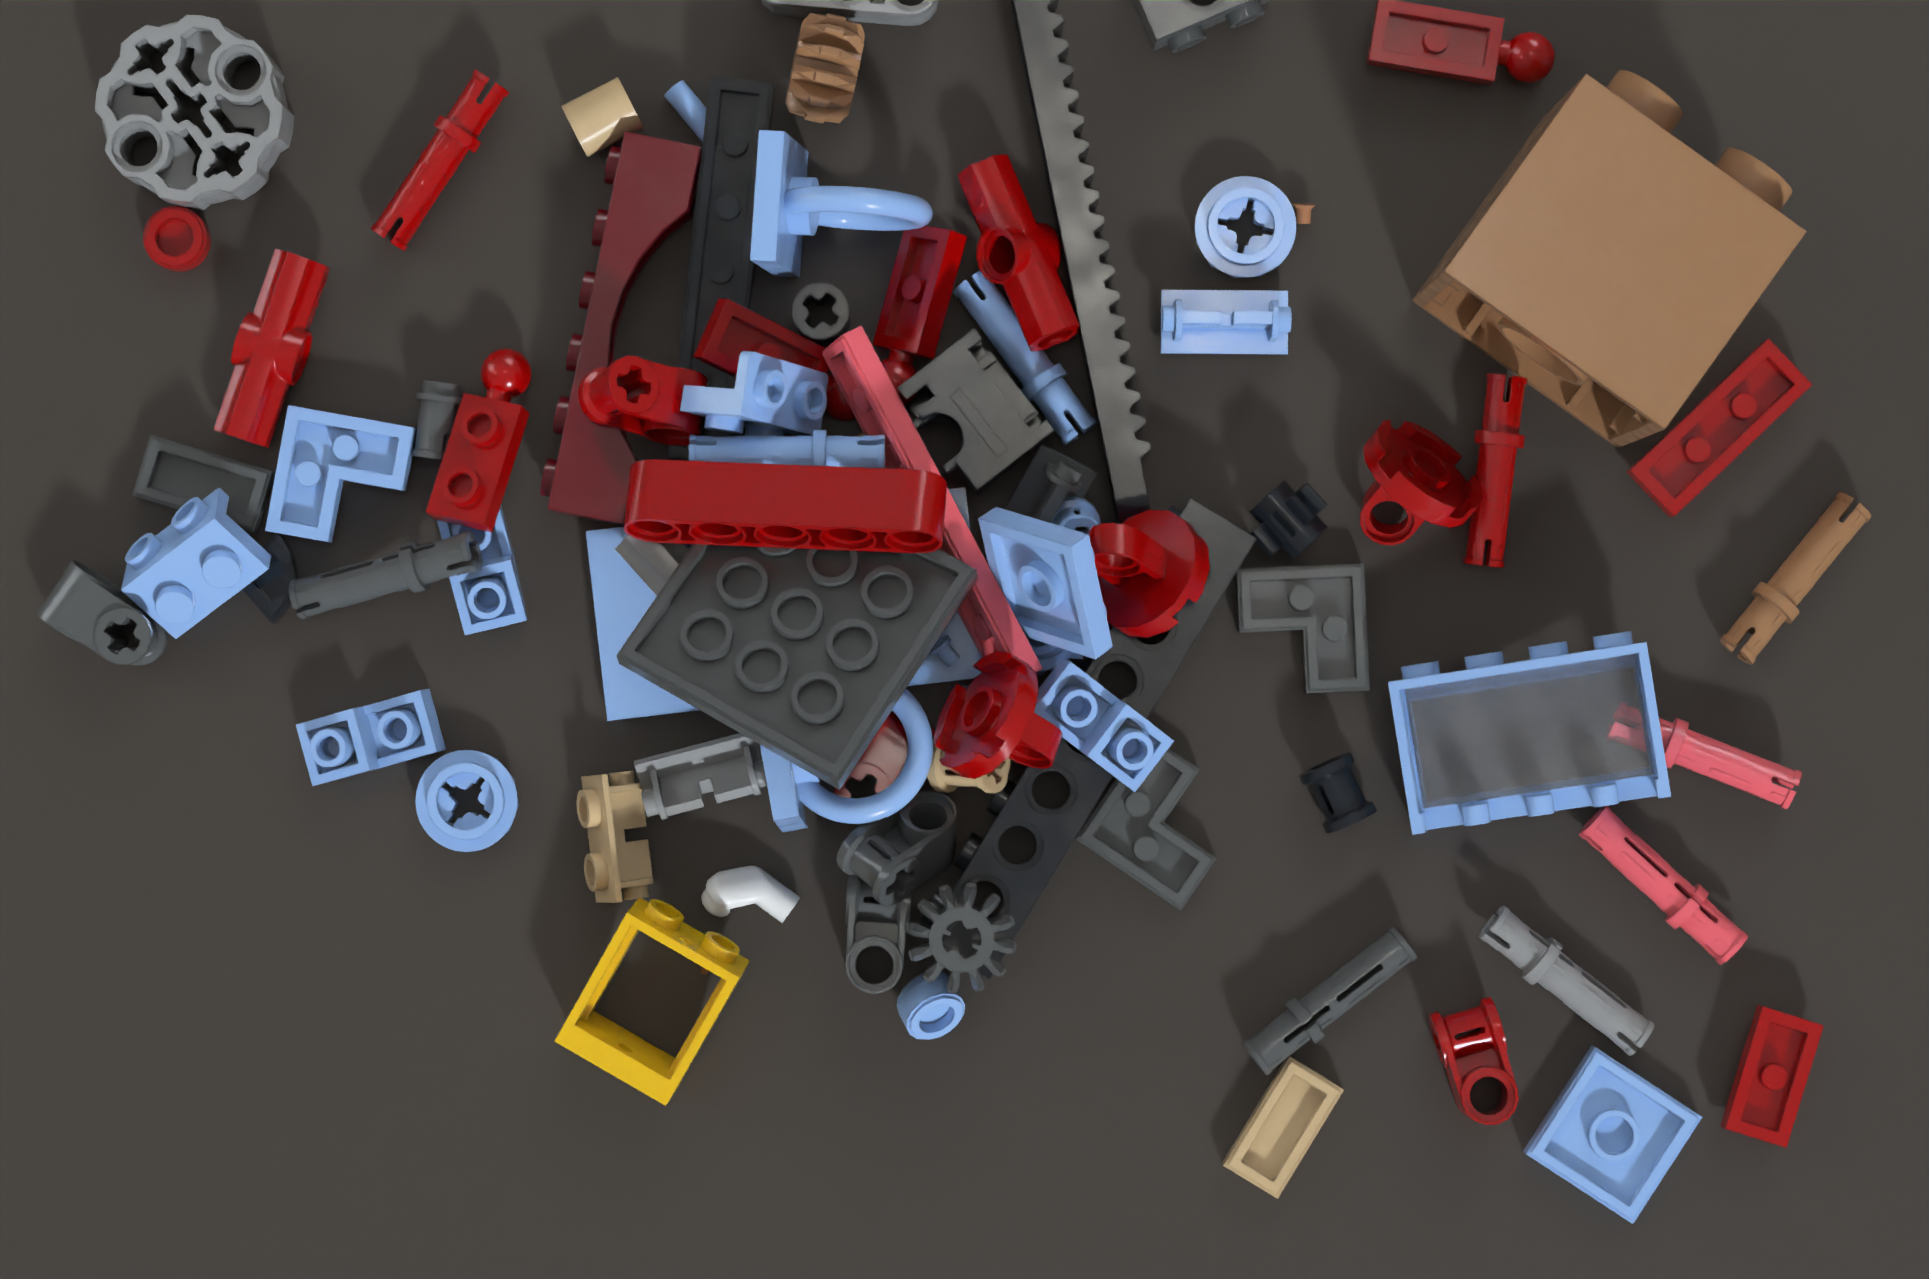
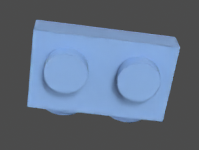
[680,351,828,436]
[121,488,271,639]

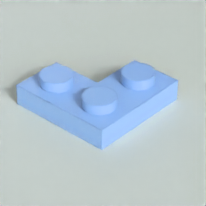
[265,405,416,543]

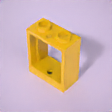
[554,897,750,1106]

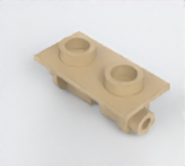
[576,770,654,903]

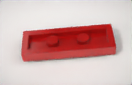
[1626,338,1813,518]

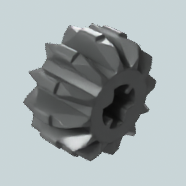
[907,882,1017,993]

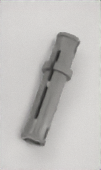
[1479,905,1655,1056]

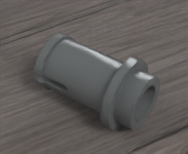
[412,380,462,460]

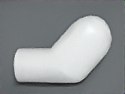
[701,865,801,923]

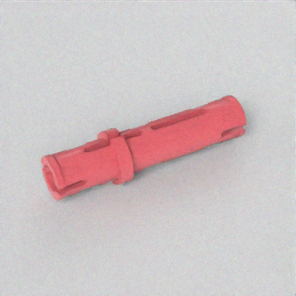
[1606,701,1802,810]
[1578,806,1748,965]

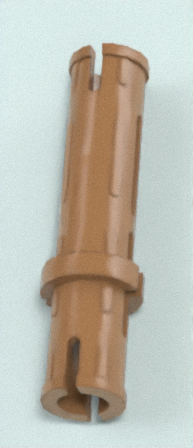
[1719,492,1871,665]

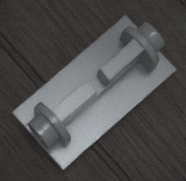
[634,733,767,820]

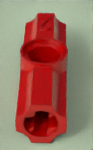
[958,154,1080,352]
[213,248,330,448]

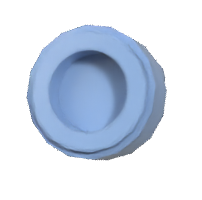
[896,971,965,1040]

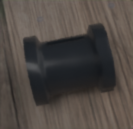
[792,282,851,345]
[1299,752,1377,834]

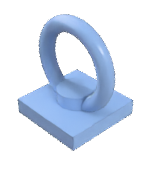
[750,130,933,278]
[760,689,933,832]

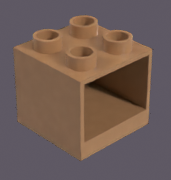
[1412,70,1807,448]

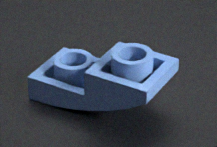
[437,505,527,635]
[1034,657,1174,792]
[296,689,446,786]

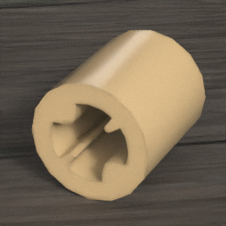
[561,77,644,157]

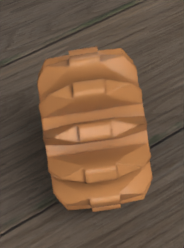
[785,13,865,123]

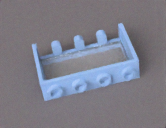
[1388,631,1671,835]

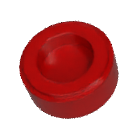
[143,206,211,272]

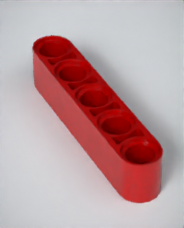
[624,459,947,553]

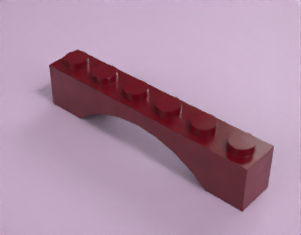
[540,131,702,526]

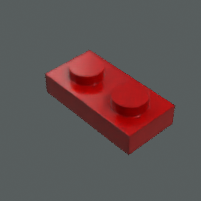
[1720,1004,1824,1148]

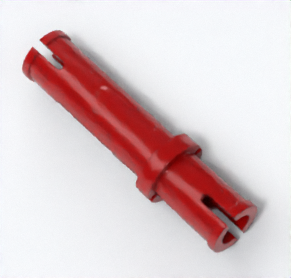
[370,69,510,252]
[1463,373,1528,568]

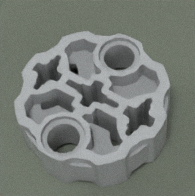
[95,15,294,210]

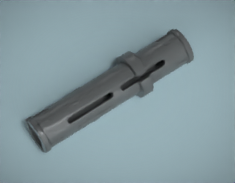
[288,531,482,619]
[1241,926,1418,1076]

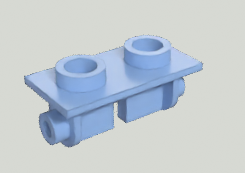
[1161,290,1292,355]

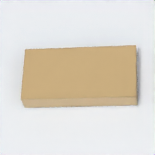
[1222,1056,1344,1199]

